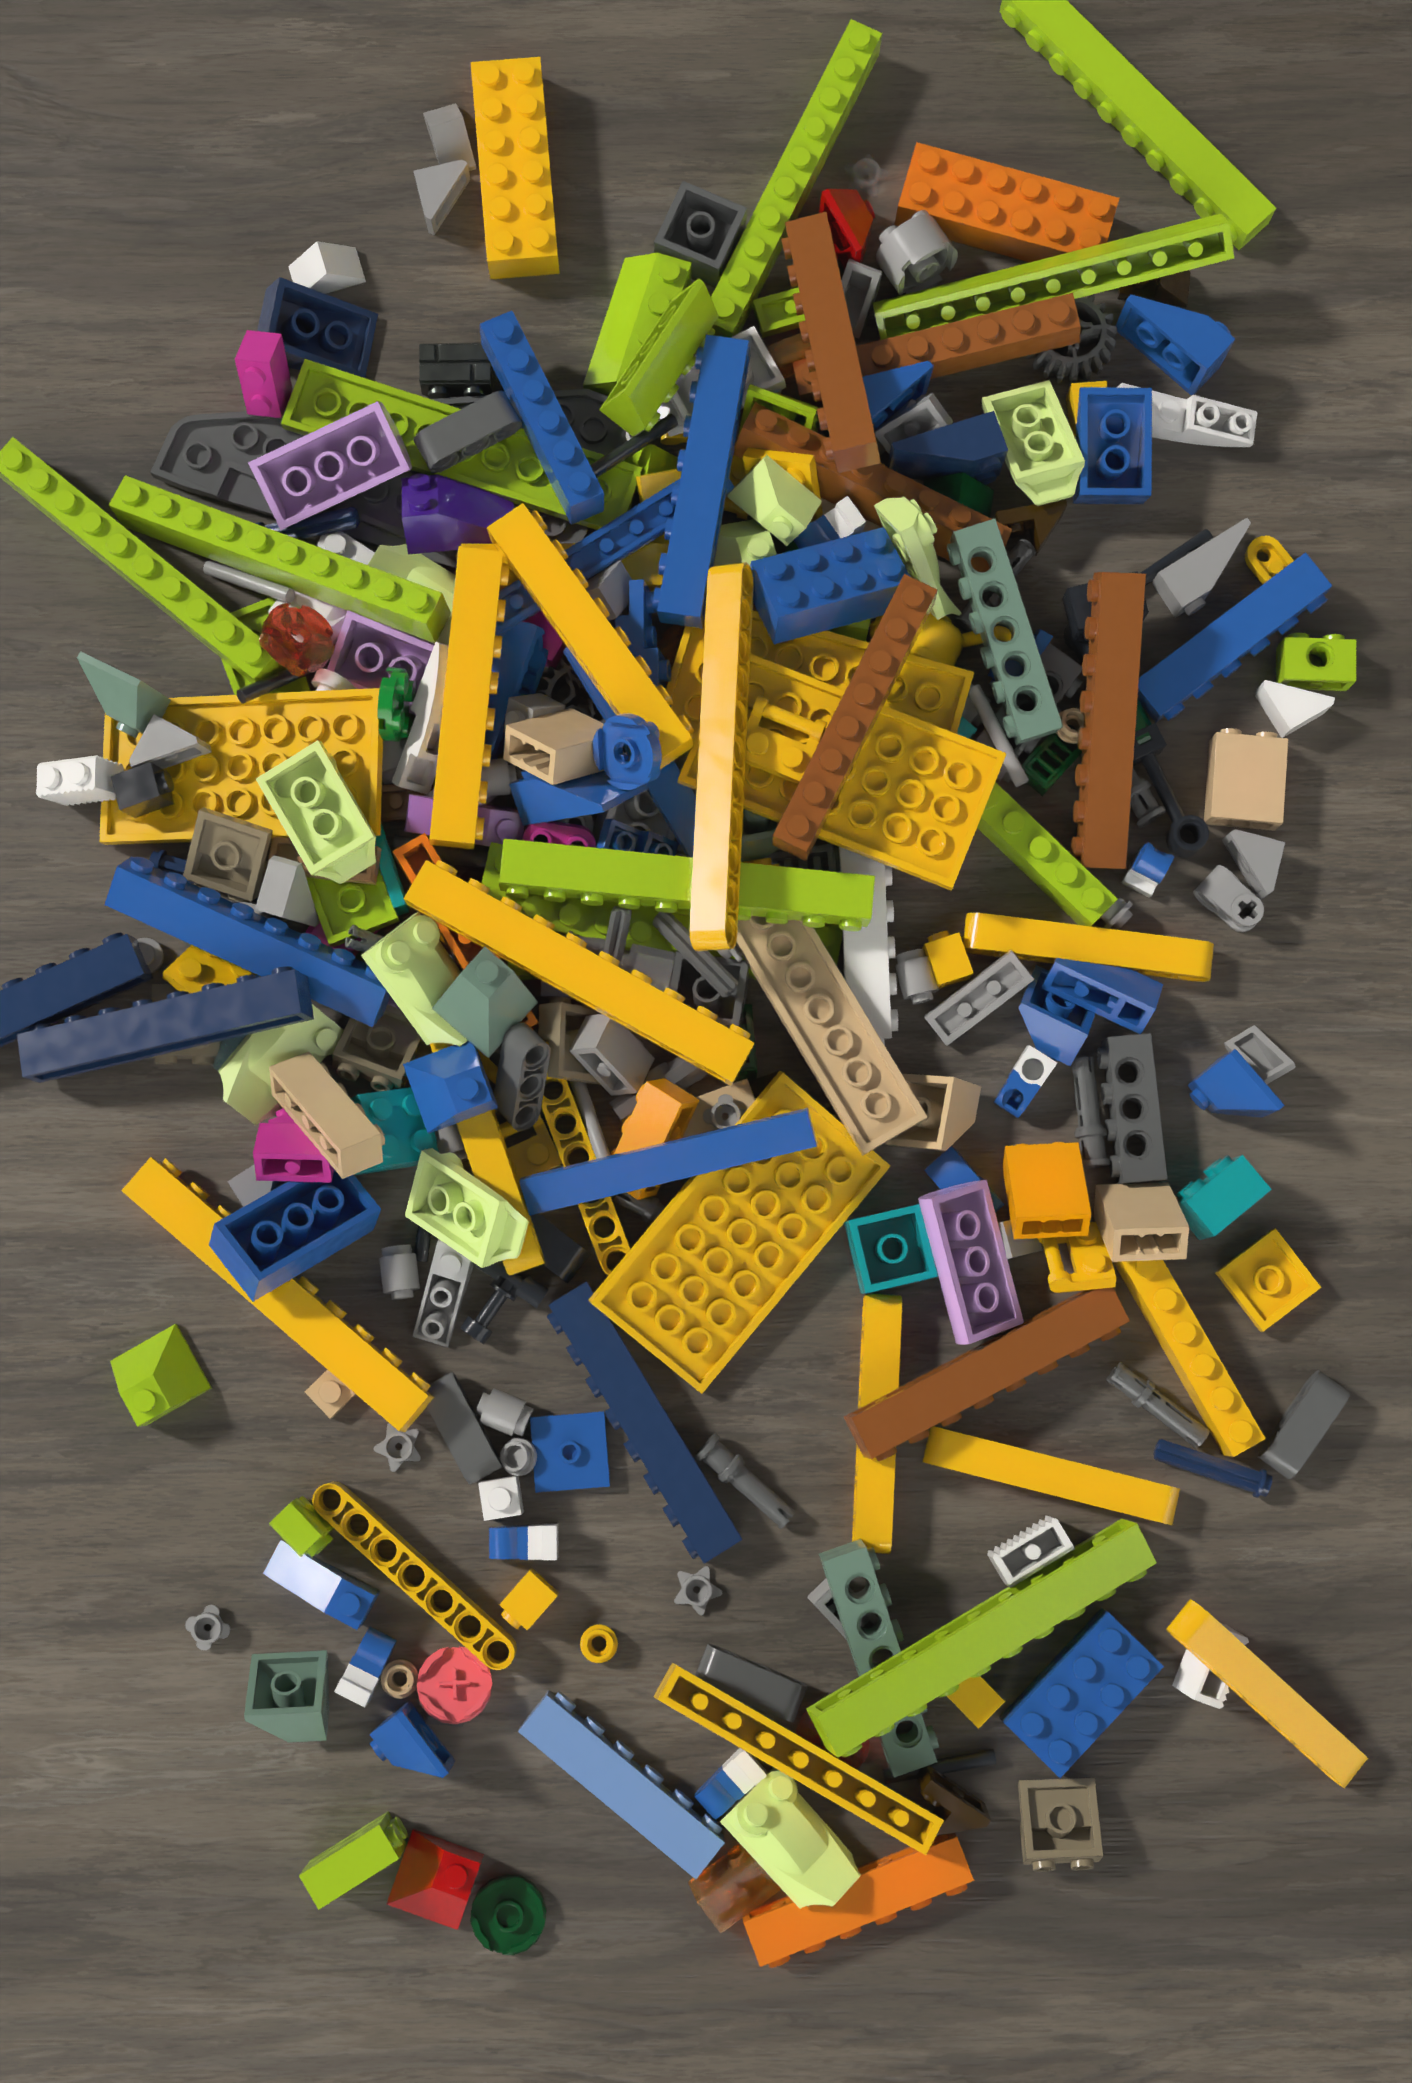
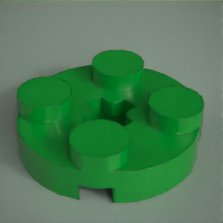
[377,667,417,742]

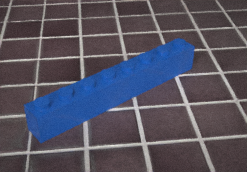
[652,335,751,629]
[105,856,390,1027]

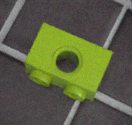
[1276,633,1356,691]

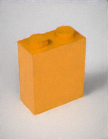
[1002,1142,1091,1239]

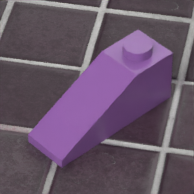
[404,794,525,846]

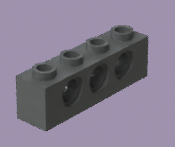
[976,643,1083,785]
[1097,1033,1167,1184]

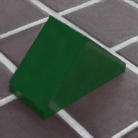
[923,472,994,518]

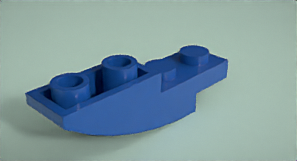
[615,579,672,709]

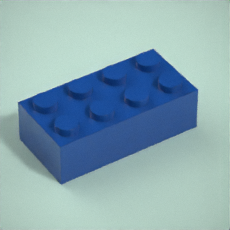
[750,527,910,644]
[209,1169,381,1302]
[999,1608,1164,1778]

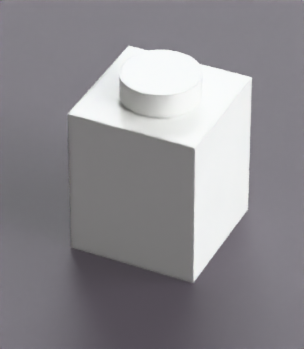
[478,1476,524,1521]

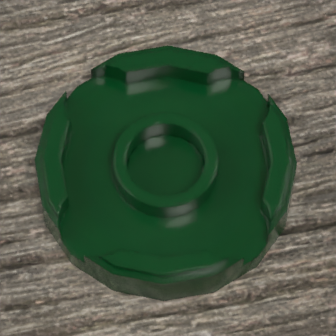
[470,1874,547,1956]

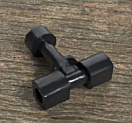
[460,1261,549,1344]

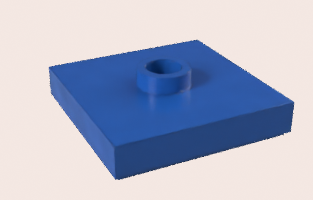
[530,1411,610,1493]

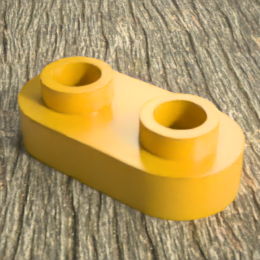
[1245,536,1294,584]

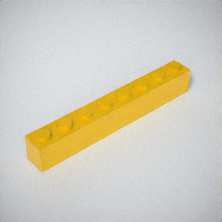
[487,503,695,769]
[429,546,509,849]
[654,1663,944,1855]

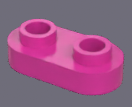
[523,821,596,848]

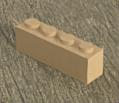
[269,1052,385,1179]

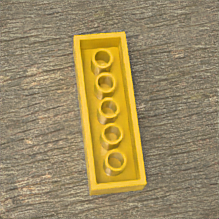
[471,57,560,280]

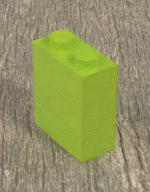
[299,1811,408,1910]

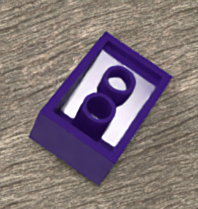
[401,474,514,555]

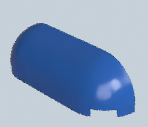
[485,622,548,760]

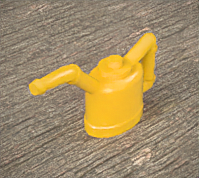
[869,613,1011,666]

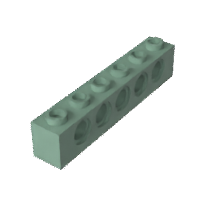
[947,519,1063,745]
[819,1539,939,1777]

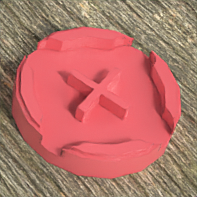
[417,1646,492,1724]

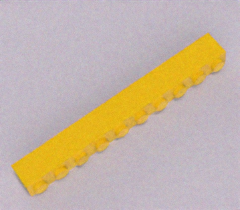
[404,860,754,1086]
[121,1157,434,1432]

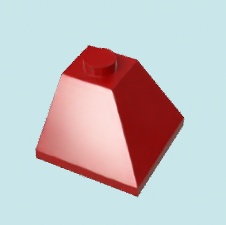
[819,189,875,271]
[387,1829,484,1930]

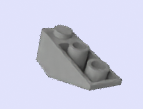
[413,1239,475,1347]

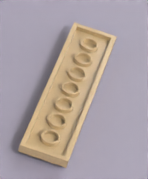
[736,865,927,1156]

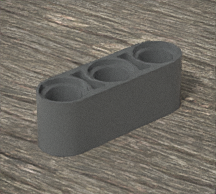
[413,391,522,473]
[494,1023,551,1131]
[1258,1370,1350,1480]
[427,1372,503,1485]
[695,1643,808,1722]

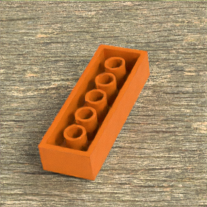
[894,142,1119,262]

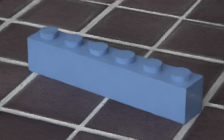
[518,1691,725,1879]

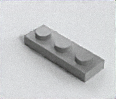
[924,950,1034,1046]

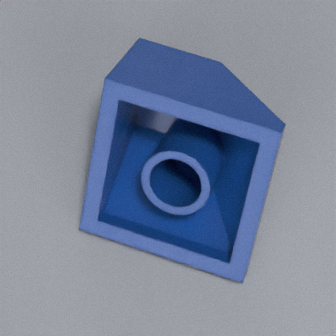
[1019,965,1095,1066]
[403,1041,498,1134]
[1187,1049,1285,1118]
[369,1700,455,1778]

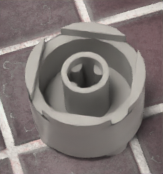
[876,210,958,295]

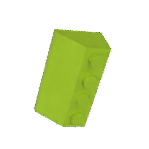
[583,252,692,396]
[599,278,719,436]

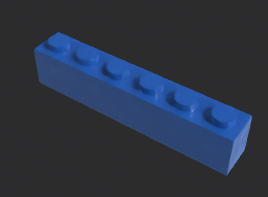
[479,311,604,525]
[1138,552,1332,723]

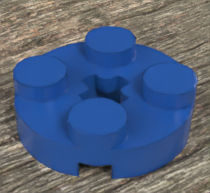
[593,713,662,790]

